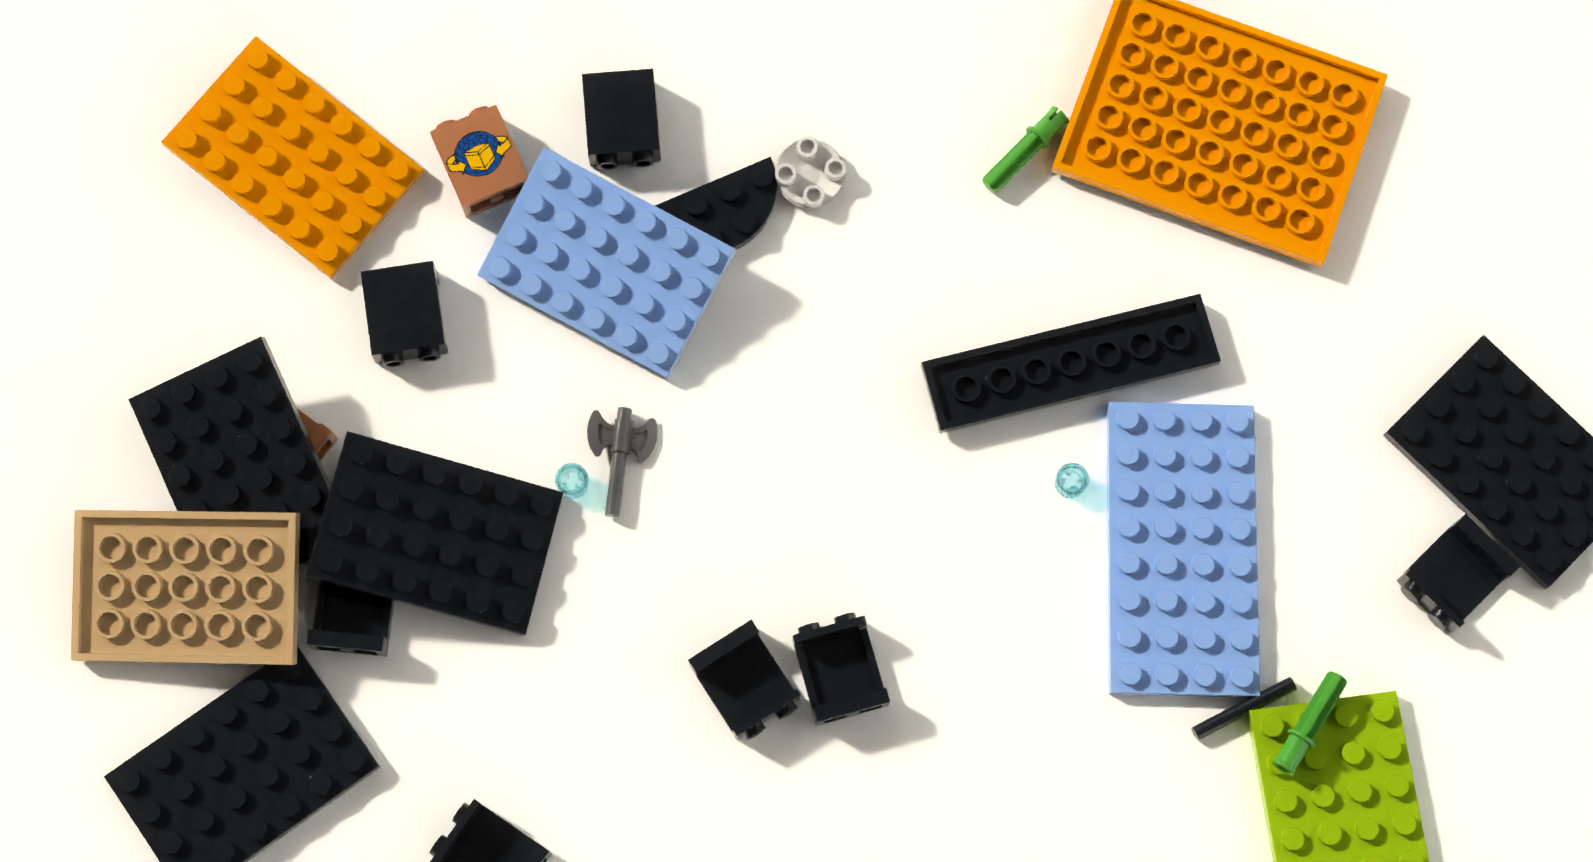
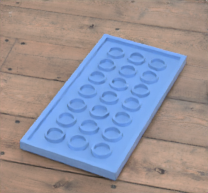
[1106,402,1260,698]

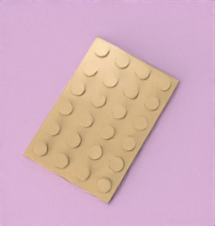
[71,510,300,665]

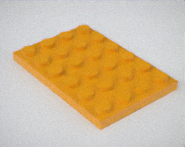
[161,36,424,280]

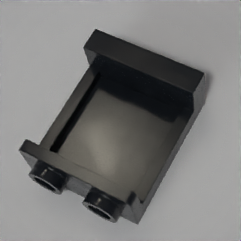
[582,68,661,170]
[361,261,449,367]
[306,581,395,657]
[792,612,890,726]

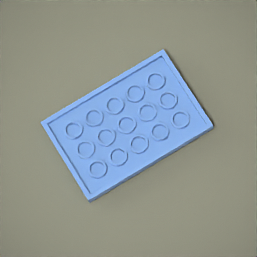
[477,147,736,378]

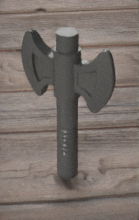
[587,407,657,517]

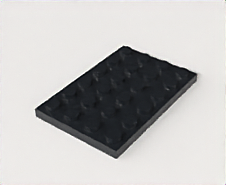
[1383,334,1593,589]
[128,336,331,566]
[305,431,564,636]
[104,645,381,862]

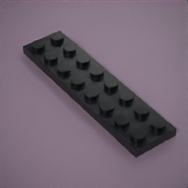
[921,294,1221,434]

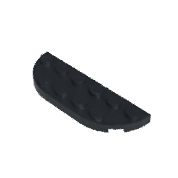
[655,156,777,250]

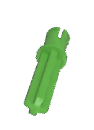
[982,106,1069,193]
[1272,671,1347,776]

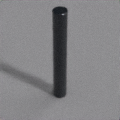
[1191,677,1297,741]

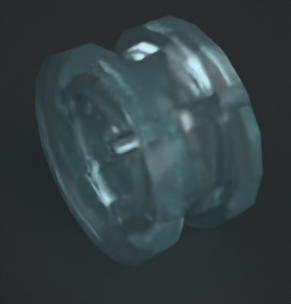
[555,463,589,499]
[1054,463,1089,499]

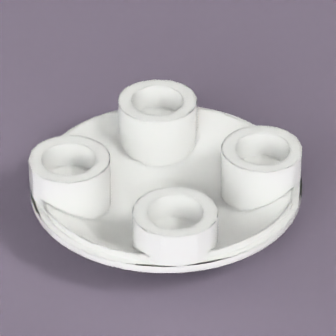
[775,136,846,208]

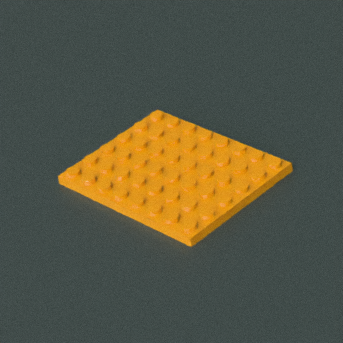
[1051,0,1388,268]

